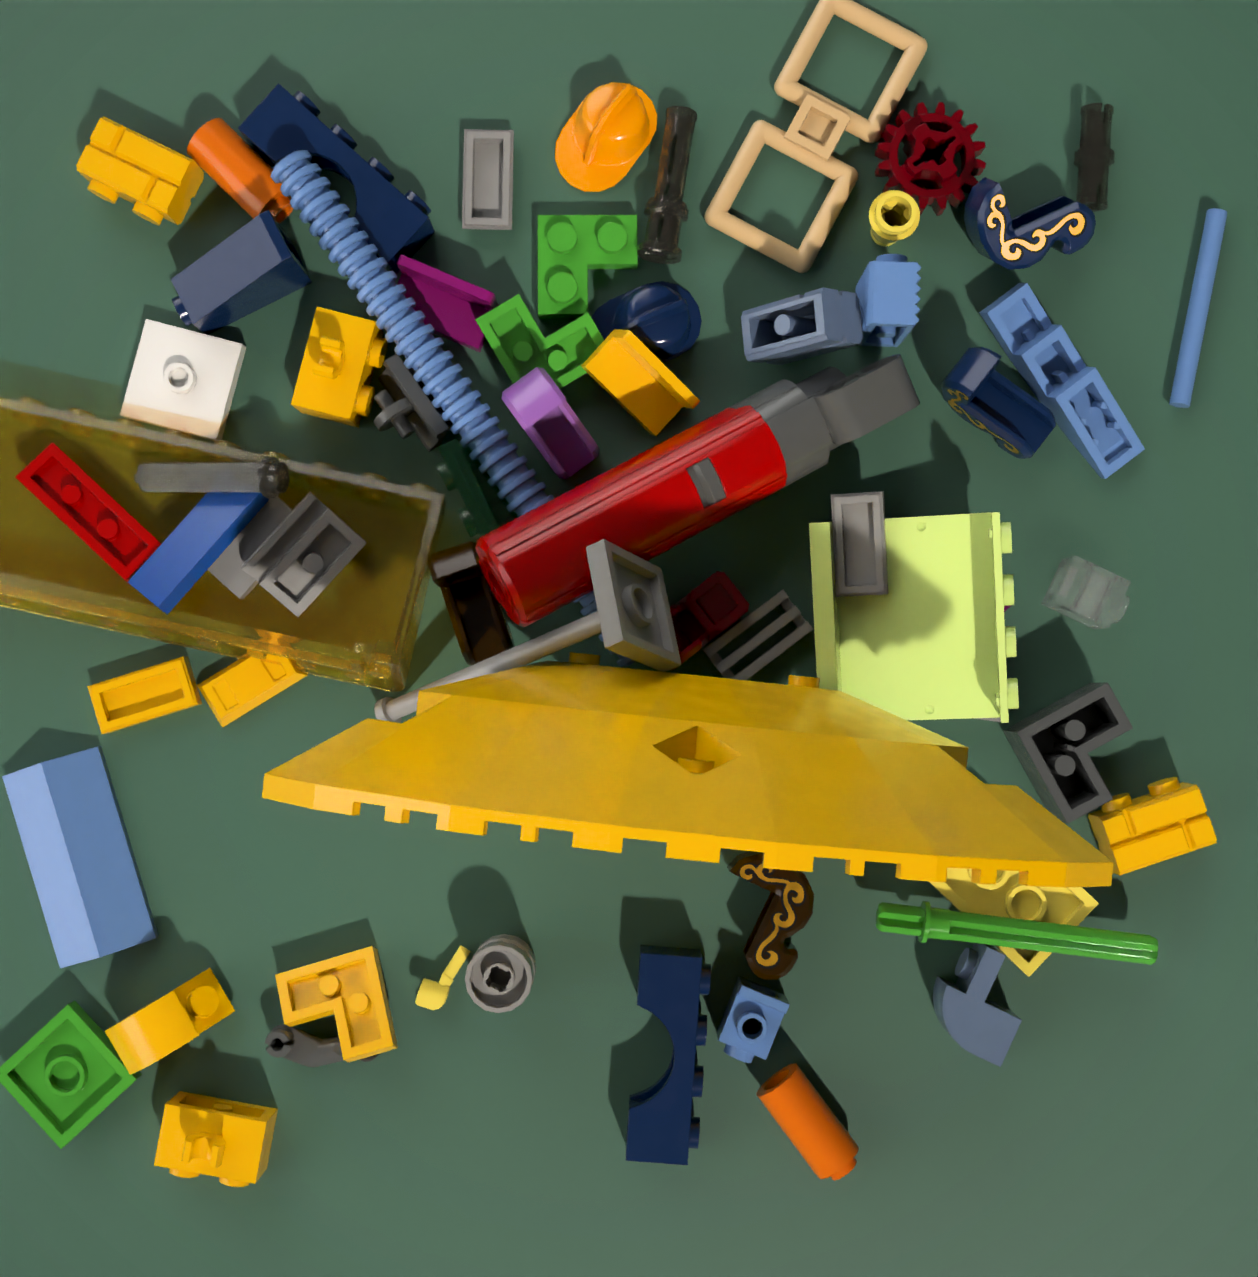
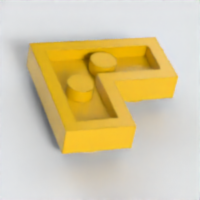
[275,946,398,1063]

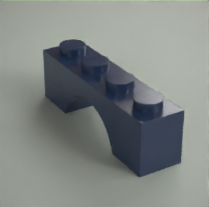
[238,83,435,274]
[626,945,711,1165]

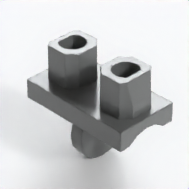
[373,354,453,452]

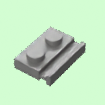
[241,492,367,617]

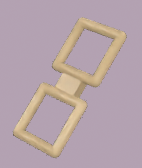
[704,0,928,273]

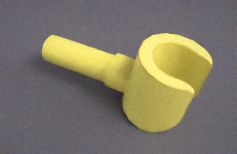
[415,945,471,1010]

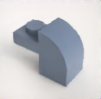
[933,943,1022,1067]

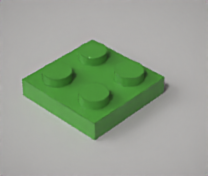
[0,1000,143,1149]

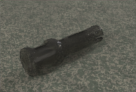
[637,106,698,264]

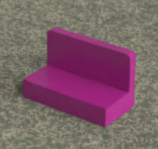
[397,255,499,353]

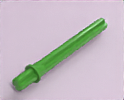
[875,901,1158,965]

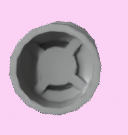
[465,934,537,1013]

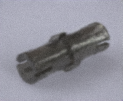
[1073,103,1115,212]

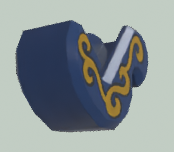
[964,177,1096,270]
[941,347,1056,459]

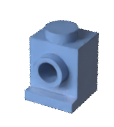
[716,976,790,1063]

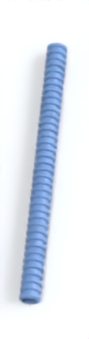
[270,150,636,667]

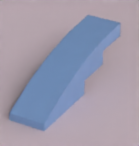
[979,283,1145,479]

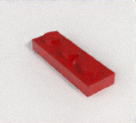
[15,442,161,585]

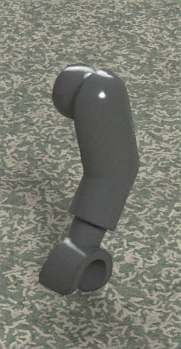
[265,1024,379,1068]

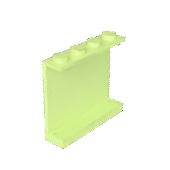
[809,512,1019,723]

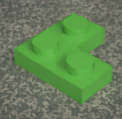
[538,215,638,319]
[475,294,604,389]

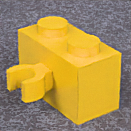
[291,306,388,428]
[154,1091,278,1187]

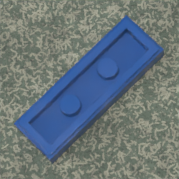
[128,468,269,615]

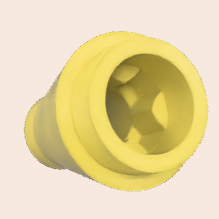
[869,190,920,247]

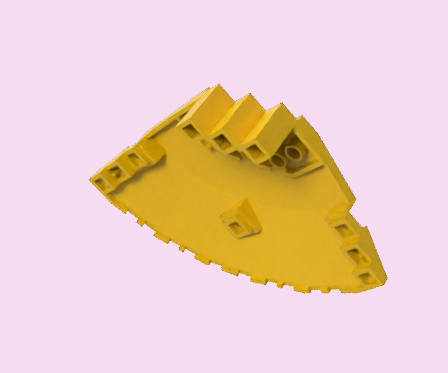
[262,652,1114,888]

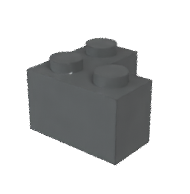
[1003,682,1133,824]

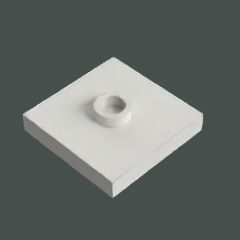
[120,319,247,443]

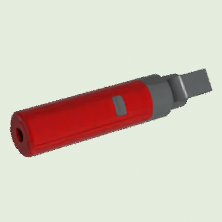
[475,354,920,627]

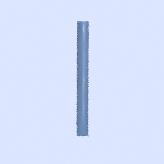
[1169,208,1228,408]

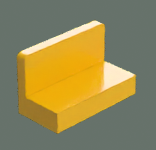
[581,329,700,436]

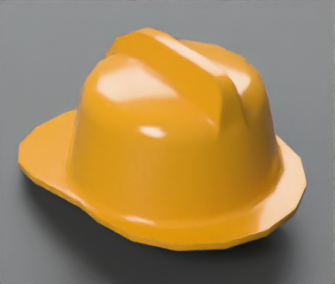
[555,82,657,192]

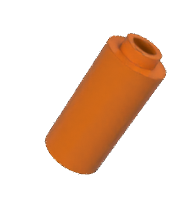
[187,118,293,224]
[757,1063,859,1180]

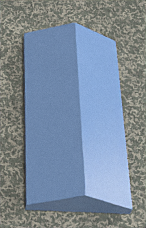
[2,746,159,968]

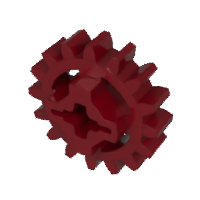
[874,102,986,216]

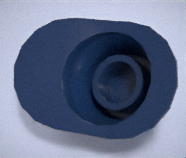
[591,281,702,363]

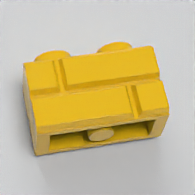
[76,116,204,226]
[1088,777,1217,876]

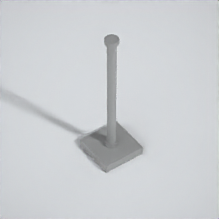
[374,539,681,723]

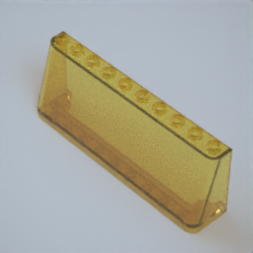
[0,397,446,692]

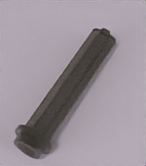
[134,457,290,498]

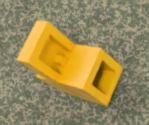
[105,968,235,1075]

